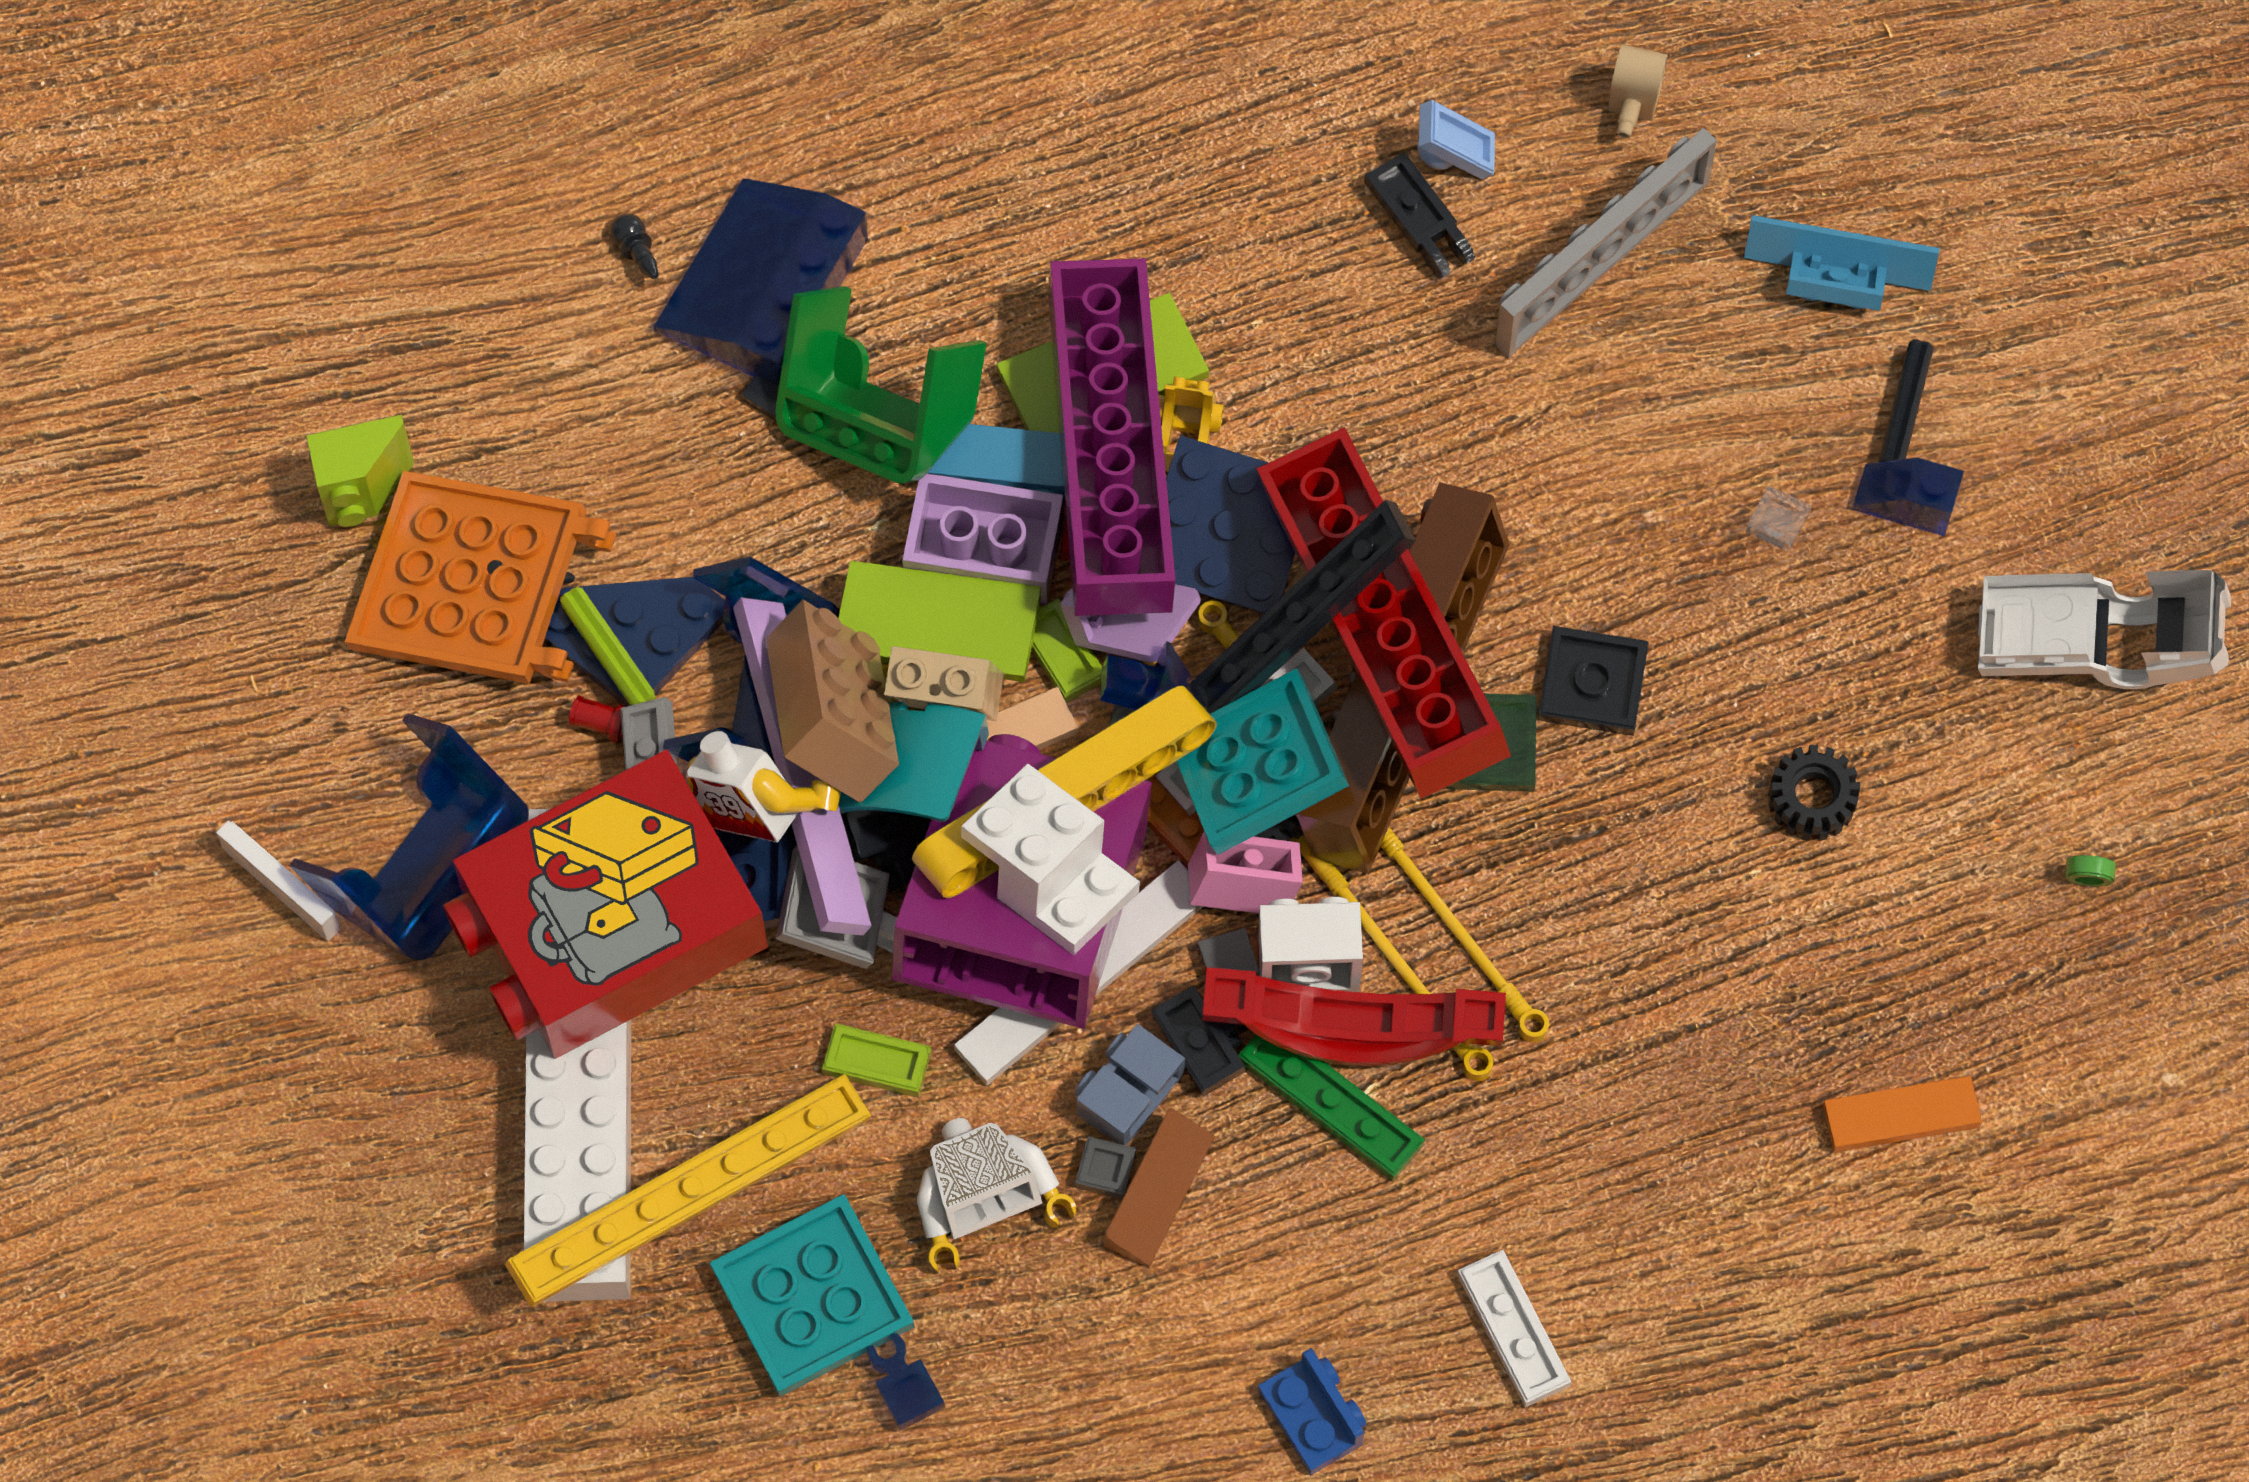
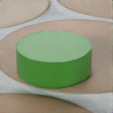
[2065,855,2116,887]

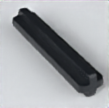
[1878,339,1934,472]

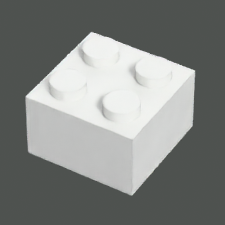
[1258,897,1363,992]

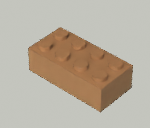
[766,600,899,803]

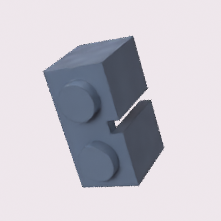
[1075,1024,1185,1146]

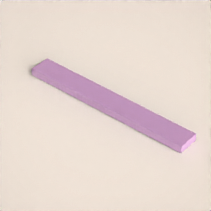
[733,597,872,936]

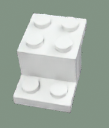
[961,764,1140,955]

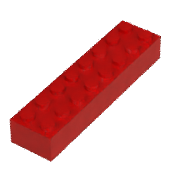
[1257,427,1511,799]

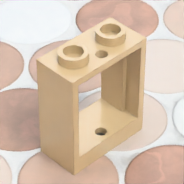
[884,646,1004,721]

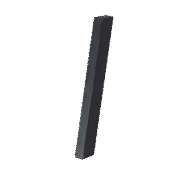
[1189,500,1416,714]

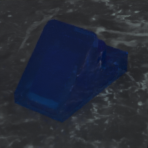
[1100,641,1194,710]

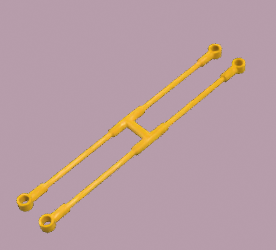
[1144,600,1549,1081]

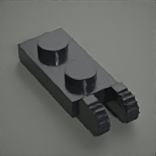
[1364,152,1475,279]

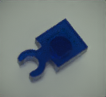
[867,1333,945,1431]

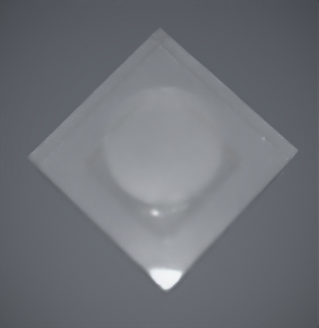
[1746,485,1812,552]

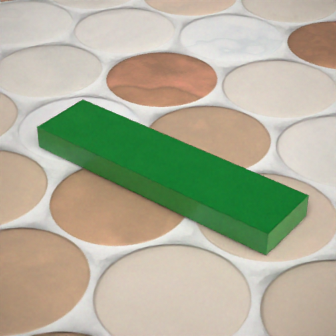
[1238,1034,1425,1182]

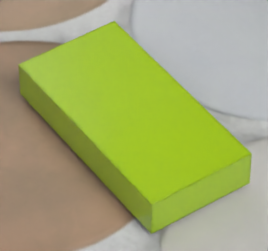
[1031,598,1107,703]
[822,1023,932,1098]

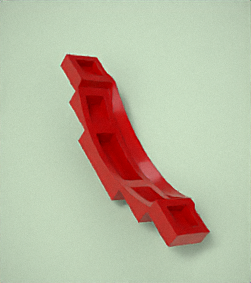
[1202,967,1506,1066]

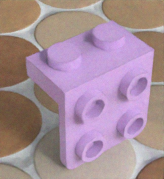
[1060,584,1201,662]

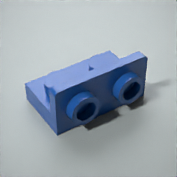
[1258,1348,1367,1476]

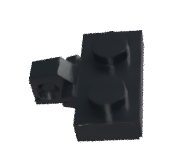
[841,810,931,891]
[1151,985,1249,1097]

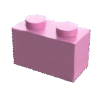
[1188,831,1303,913]

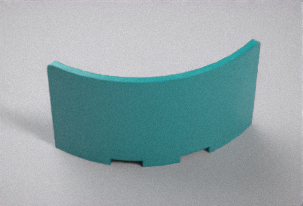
[838,701,989,822]

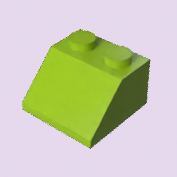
[306,415,414,527]

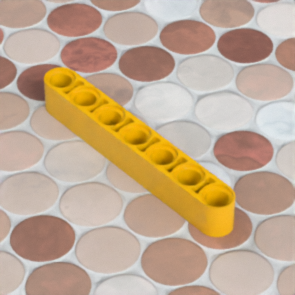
[912,686,1217,898]

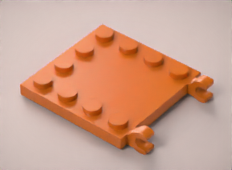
[344,470,616,684]

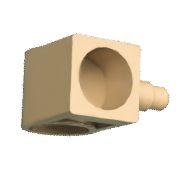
[1608,44,1668,138]

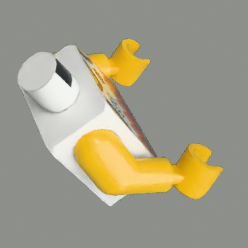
[684,731,841,843]

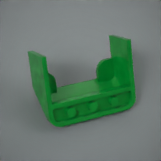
[775,286,987,484]

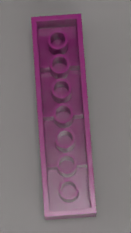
[1048,258,1176,616]

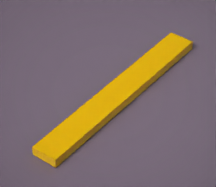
[505,1074,871,1308]

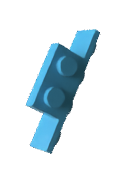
[1744,215,1940,311]

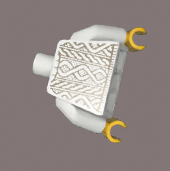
[917,1118,1076,1274]

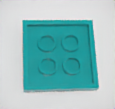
[1177,668,1349,855]
[709,1194,915,1397]

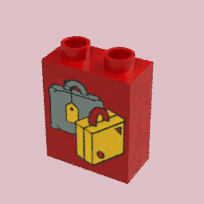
[442,749,768,1059]

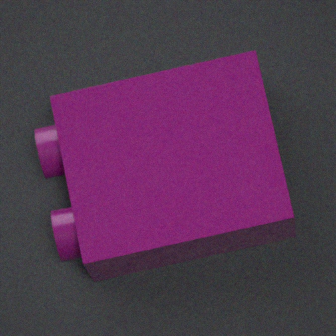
[892,734,1152,1029]

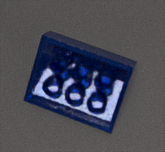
[653,178,868,386]

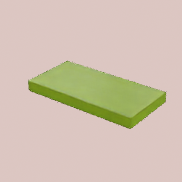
[996,292,1209,433]
[838,561,1042,682]

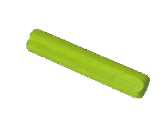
[560,587,655,706]

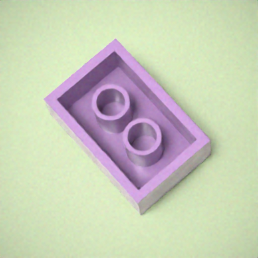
[902,474,1064,605]

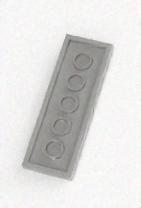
[1495,128,1717,358]

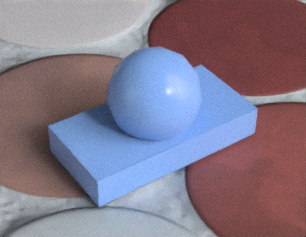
[1417,100,1495,180]

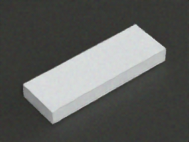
[216,821,340,942]
[1457,1250,1571,1408]

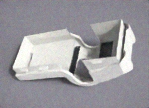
[1978,570,2231,689]

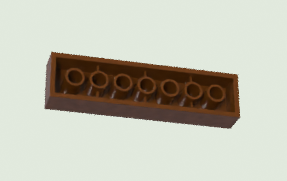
[1295,482,1510,874]

